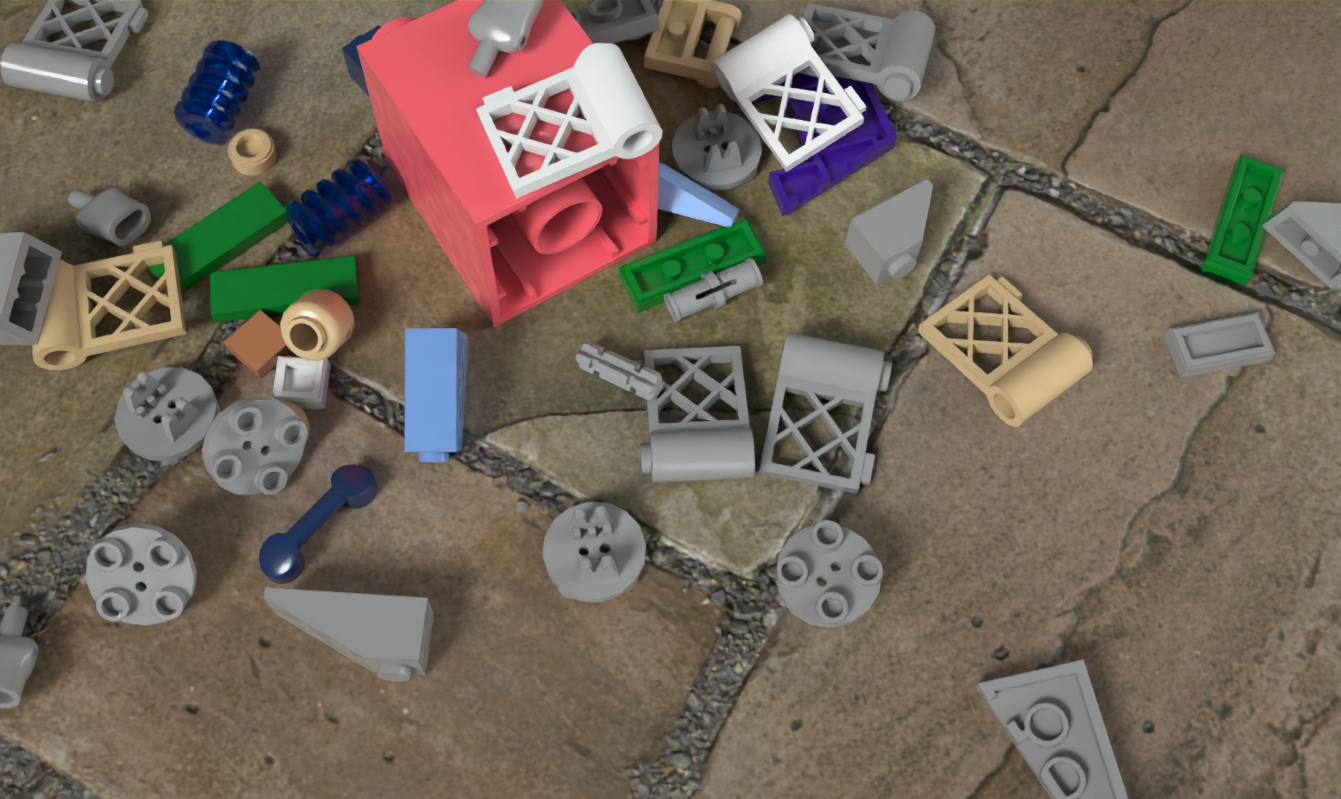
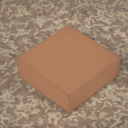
[224,310,291,379]

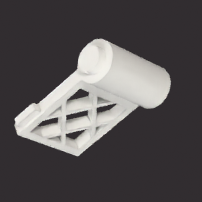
[711,14,866,172]
[476,43,663,199]

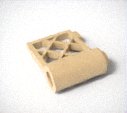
[32,240,187,370]
[918,275,1093,427]

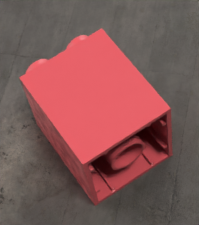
[356,0,660,328]

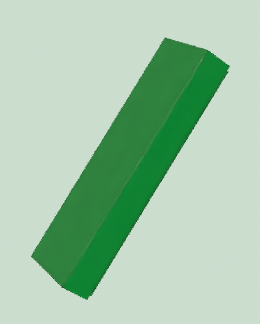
[1201,154,1284,285]
[146,181,291,294]
[619,218,767,313]
[210,255,361,323]

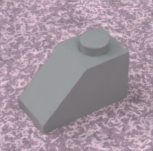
[845,178,933,286]
[1262,201,1341,289]

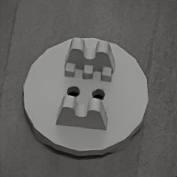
[672,104,762,190]
[114,367,221,465]
[202,396,308,495]
[542,502,646,603]
[775,520,883,629]
[85,523,197,626]

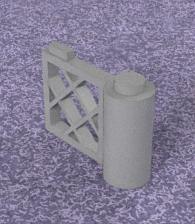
[0,0,149,103]
[799,3,935,101]
[758,332,892,494]
[634,346,755,483]

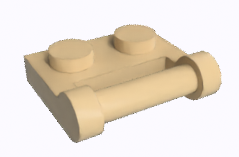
[644,0,742,89]

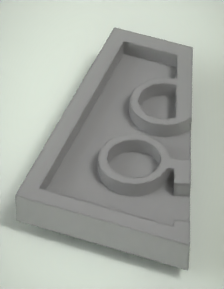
[568,0,660,44]
[976,660,1128,799]

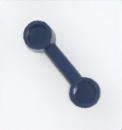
[259,464,377,584]

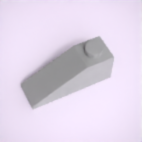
[263,587,434,682]

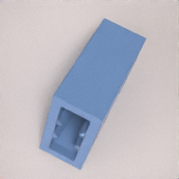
[405,328,468,462]

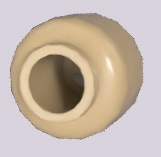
[280,289,354,361]

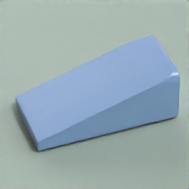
[658,162,740,227]

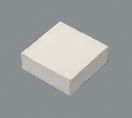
[272,356,331,409]

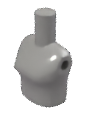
[467,0,544,78]
[68,187,151,246]
[0,605,38,708]

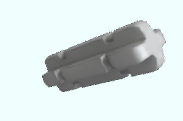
[575,342,665,400]

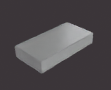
[1163,312,1276,378]

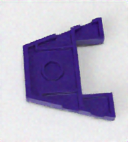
[734,73,897,216]

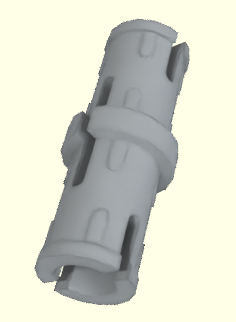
[663,258,763,322]

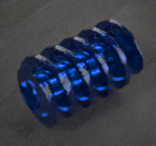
[174,40,261,146]
[285,158,393,257]

